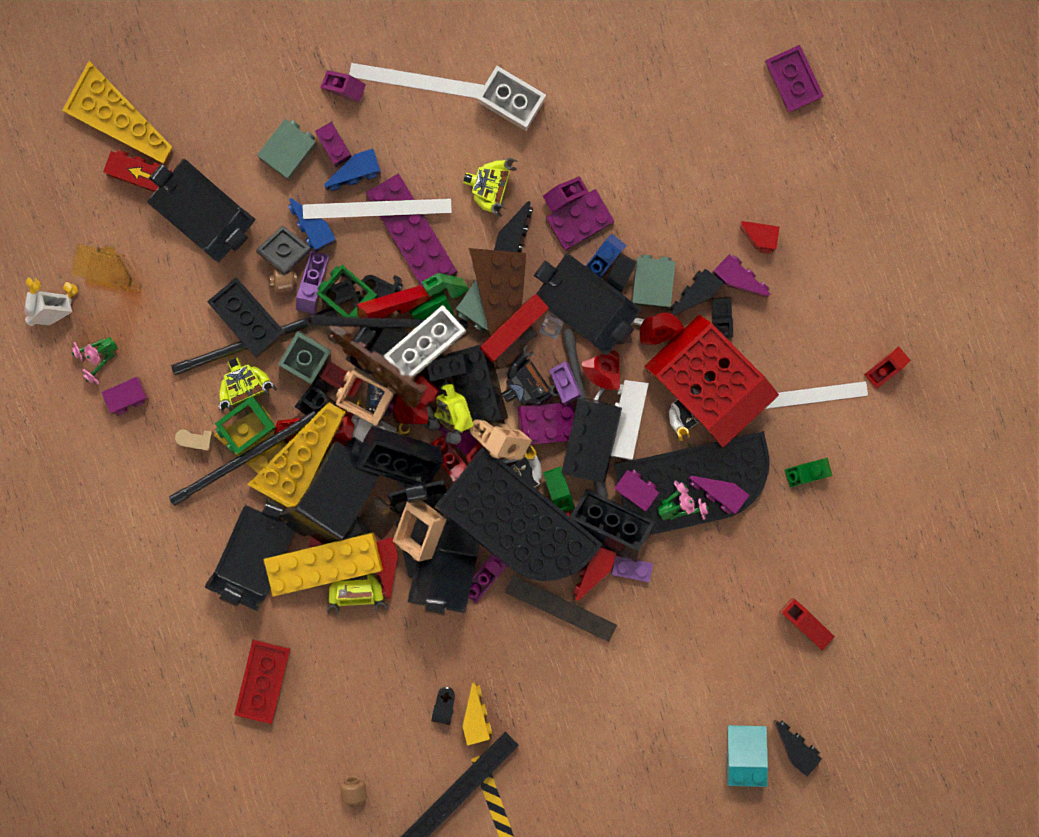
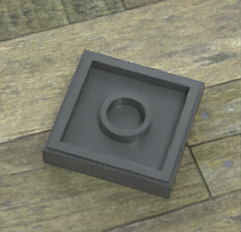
[256,225,311,275]

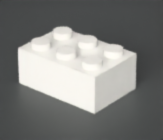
[477,66,546,131]

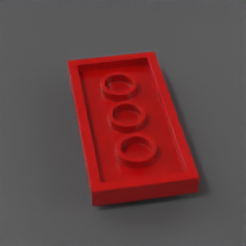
[234,639,291,724]

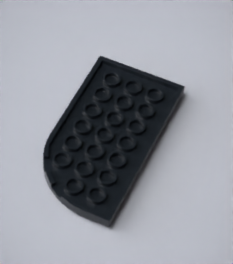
[614,431,770,535]
[435,446,602,581]

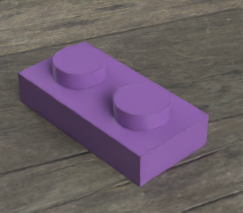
[549,361,582,405]
[611,556,653,582]

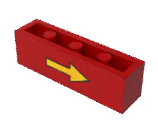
[103,150,174,192]

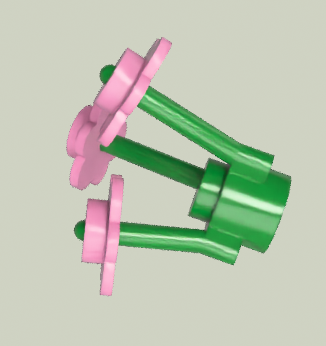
[71,337,118,385]
[658,481,709,521]

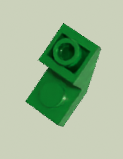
[422,273,469,299]
[785,457,833,487]
[543,466,575,512]

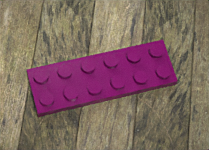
[366,173,457,288]

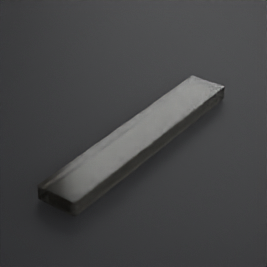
[505,575,617,642]

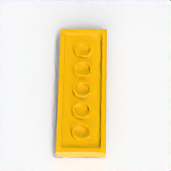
[264,533,383,596]

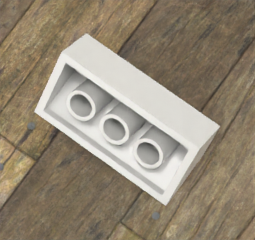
[384,305,466,377]
[611,380,648,461]

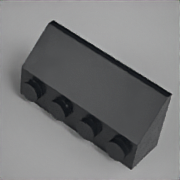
[561,398,622,482]
[357,425,444,485]
[570,489,655,562]

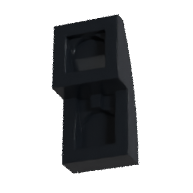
[606,253,637,293]
[711,297,733,338]

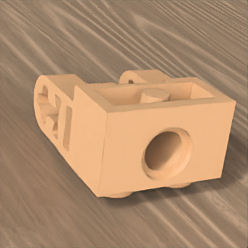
[470,420,532,460]

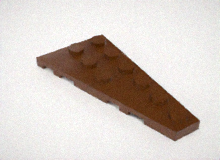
[468,248,526,368]
[327,326,427,409]

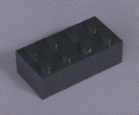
[447,344,508,423]

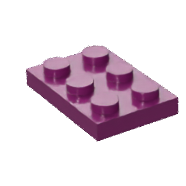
[765,45,824,113]
[546,189,615,250]
[517,402,575,445]

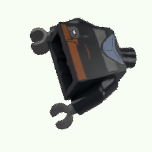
[501,346,559,405]

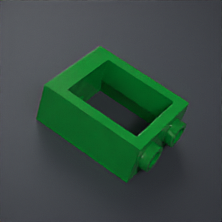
[317,265,378,317]
[214,396,277,455]

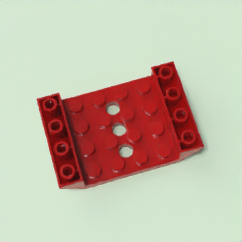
[644,314,779,448]

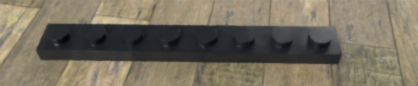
[400,731,519,837]

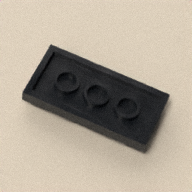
[207,277,286,359]

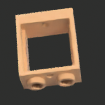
[335,368,394,426]
[393,500,446,561]

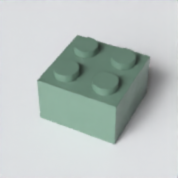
[278,331,332,384]

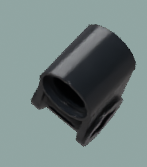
[431,687,455,725]

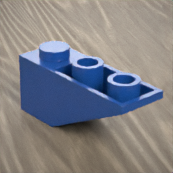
[324,149,381,191]
[288,198,337,252]
[586,234,627,277]

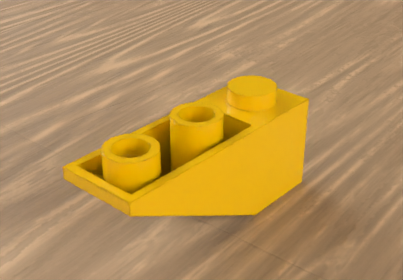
[462,682,493,746]

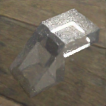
[539,311,564,340]

